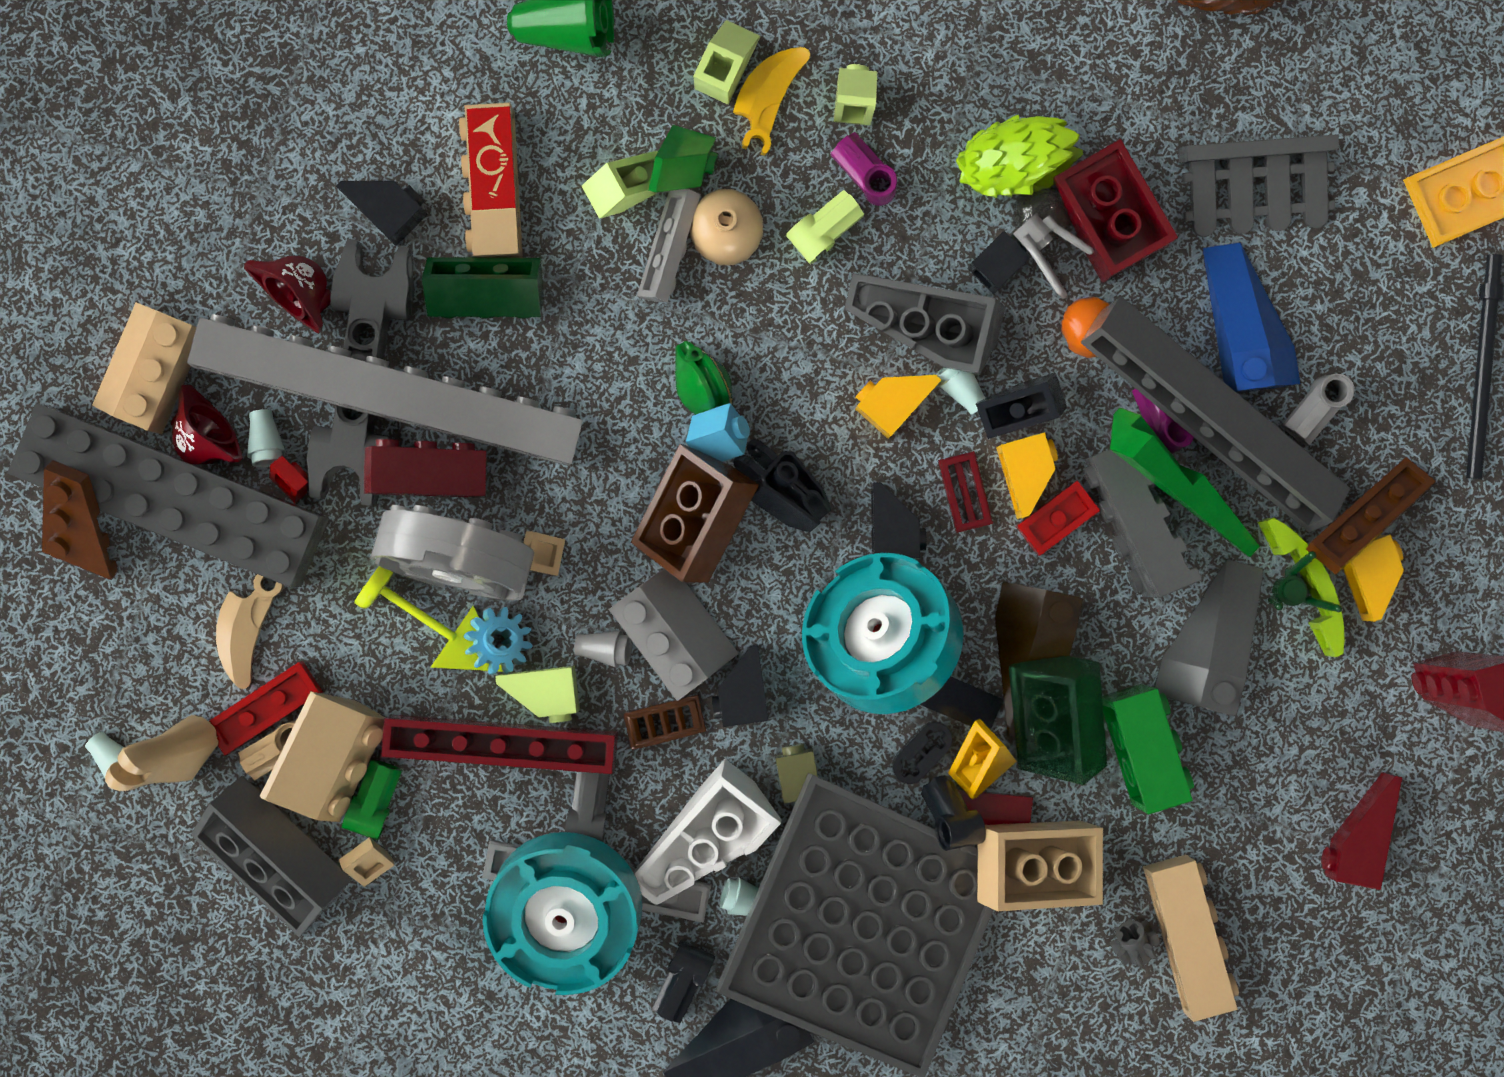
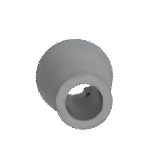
[574,631,632,668]

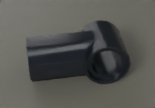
[921,775,986,851]
[652,940,715,1023]

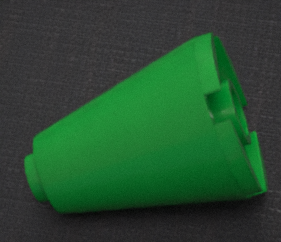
[507,0,614,57]

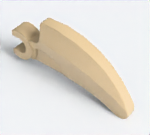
[216,574,284,689]

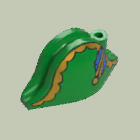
[675,341,732,415]

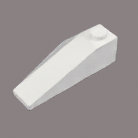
[633,759,781,905]

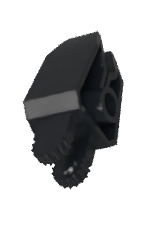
[733,439,831,532]

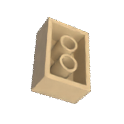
[977,821,1103,911]

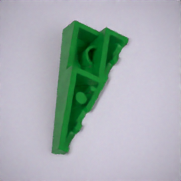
[1110,408,1260,557]

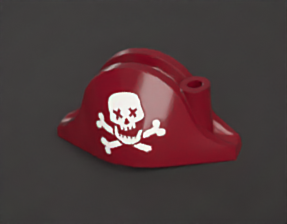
[244,255,331,334]
[170,385,243,464]

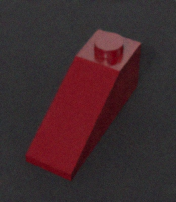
[1321,772,1402,890]

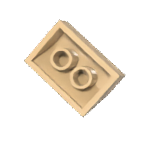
[92,303,196,434]
[260,691,385,822]

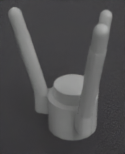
[1013,213,1094,299]

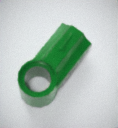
[342,759,403,841]

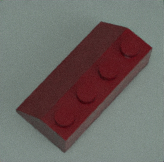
[1411,651,1504,733]

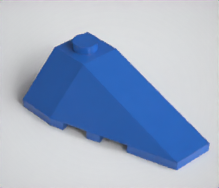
[1203,243,1301,394]

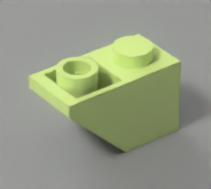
[693,20,760,105]

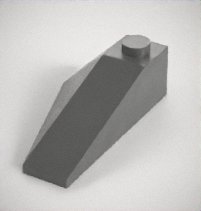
[844,273,1006,374]

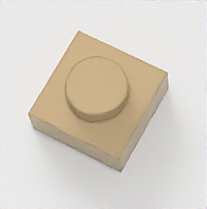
[524,531,565,576]
[339,837,395,887]

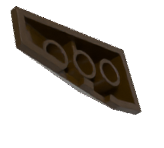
[995,582,1083,744]

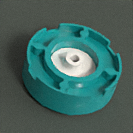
[802,553,964,714]
[483,832,643,995]

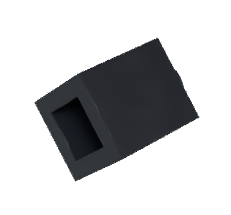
[967,231,1031,295]

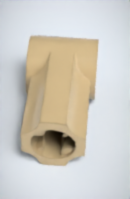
[238,720,296,780]

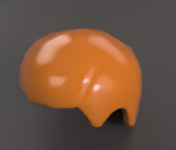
[1061,297,1110,358]

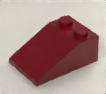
[1053,139,1178,283]

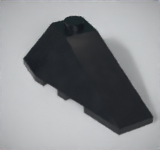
[663,999,815,1077]

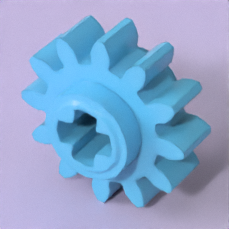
[463,607,533,675]

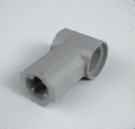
[1281,374,1355,446]

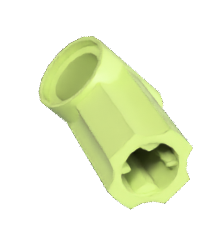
[786,190,864,265]

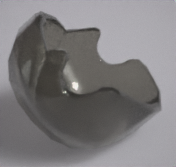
[1013,187,1072,244]

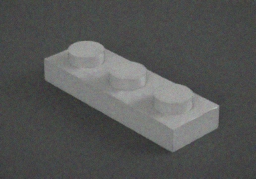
[637,189,701,302]

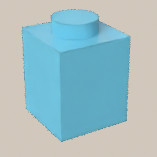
[686,403,750,462]

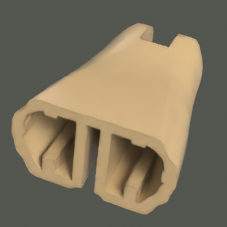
[105,714,218,791]

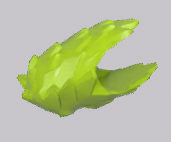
[956,115,1083,198]

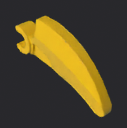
[733,47,810,156]

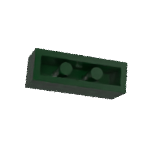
[422,257,544,319]

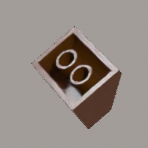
[630,444,759,583]

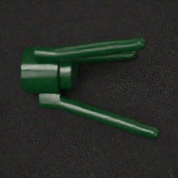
[1268,551,1342,612]

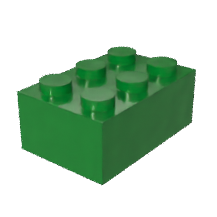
[1098,684,1194,815]

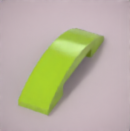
[1257,518,1345,657]

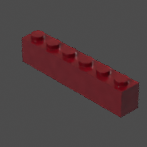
[381,715,618,774]

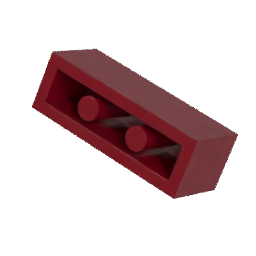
[364,439,486,498]

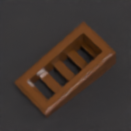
[623,695,706,750]

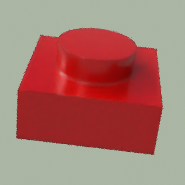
[269,456,308,504]

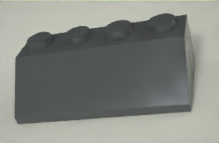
[190,776,352,938]

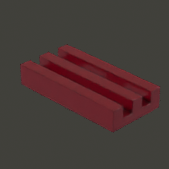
[937,451,993,533]

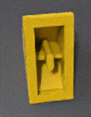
[948,719,1017,799]

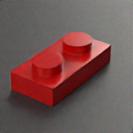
[1015,480,1100,556]

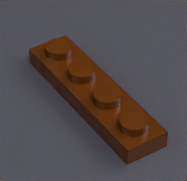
[1306,457,1436,575]

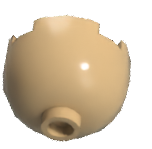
[690,189,763,265]

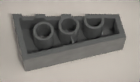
[1083,449,1203,598]

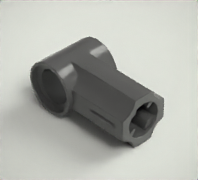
[565,772,610,842]

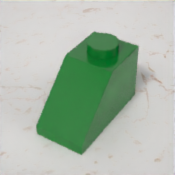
[648,125,719,193]

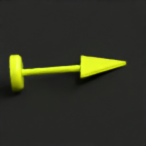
[354,566,504,672]

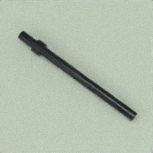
[1466,254,1504,480]

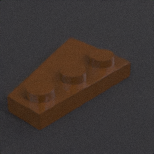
[42,460,118,580]

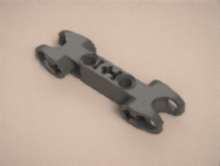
[307,239,415,507]

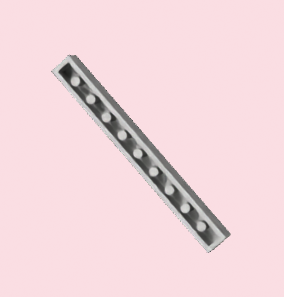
[187,314,583,466]

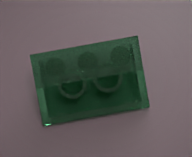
[1008,656,1108,785]

